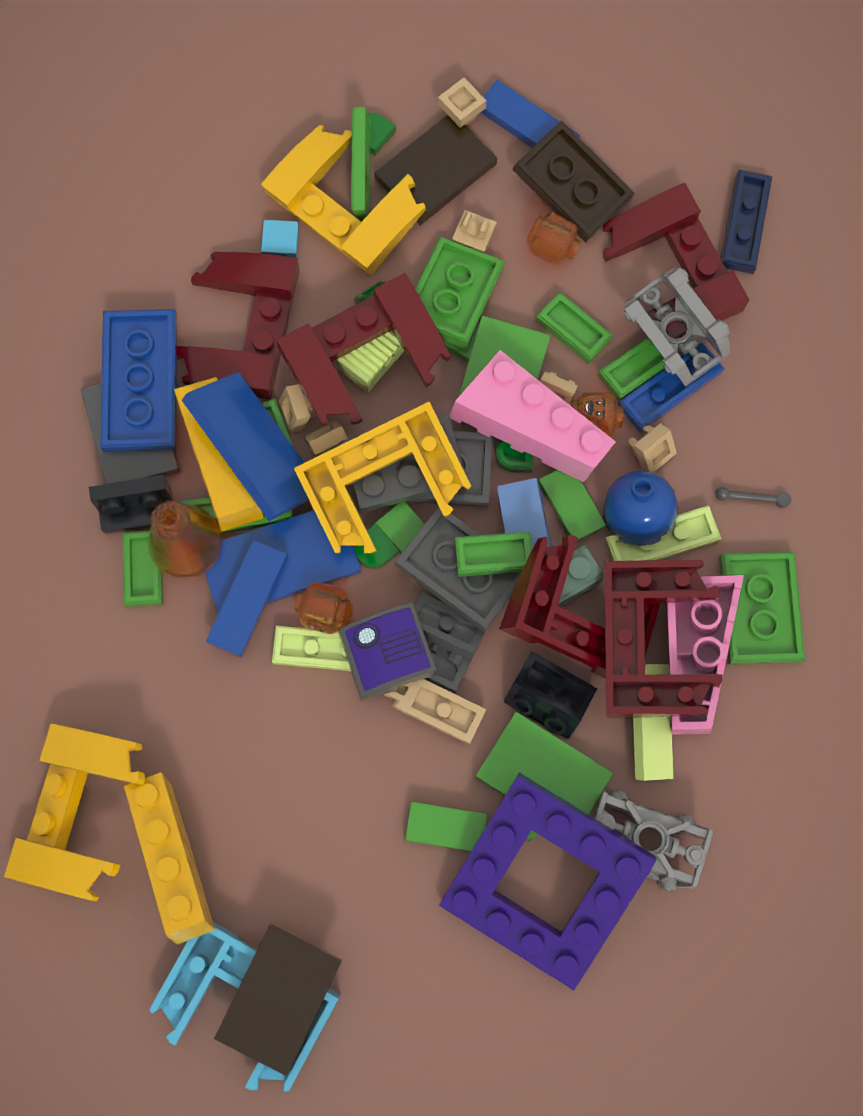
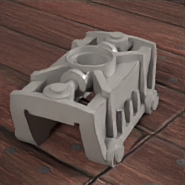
[623,267,731,386]
[594,790,713,892]

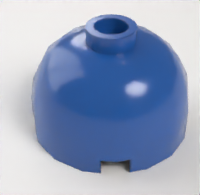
[603,470,678,546]

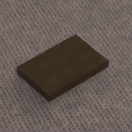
[375,115,497,225]
[512,120,635,243]
[214,924,342,1076]

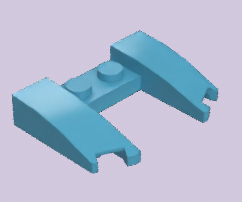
[149,921,341,1092]

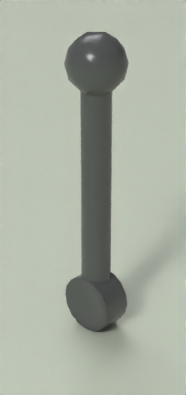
[715,487,791,508]

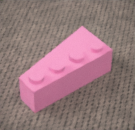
[449,350,616,483]
[667,575,744,735]

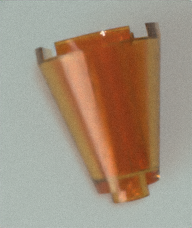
[147,501,222,578]

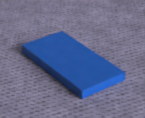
[100,309,177,452]
[182,372,309,521]
[197,510,362,613]

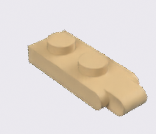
[384,679,486,745]

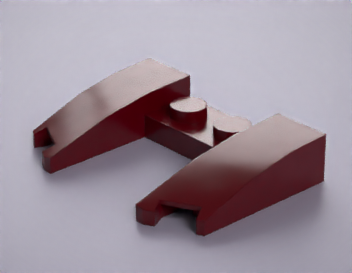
[603,182,750,339]
[177,252,300,400]
[276,273,450,426]
[499,535,660,679]
[605,560,722,718]

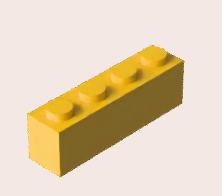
[174,377,263,532]
[124,772,215,945]

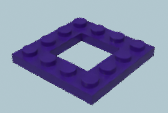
[439,772,657,990]

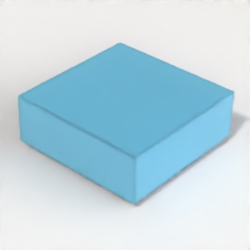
[261,220,299,258]

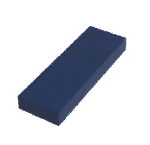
[721,169,772,274]

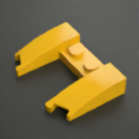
[261,125,426,276]
[294,402,471,553]
[4,723,145,901]

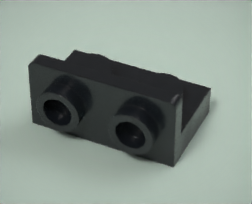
[89,475,176,534]
[504,651,598,739]

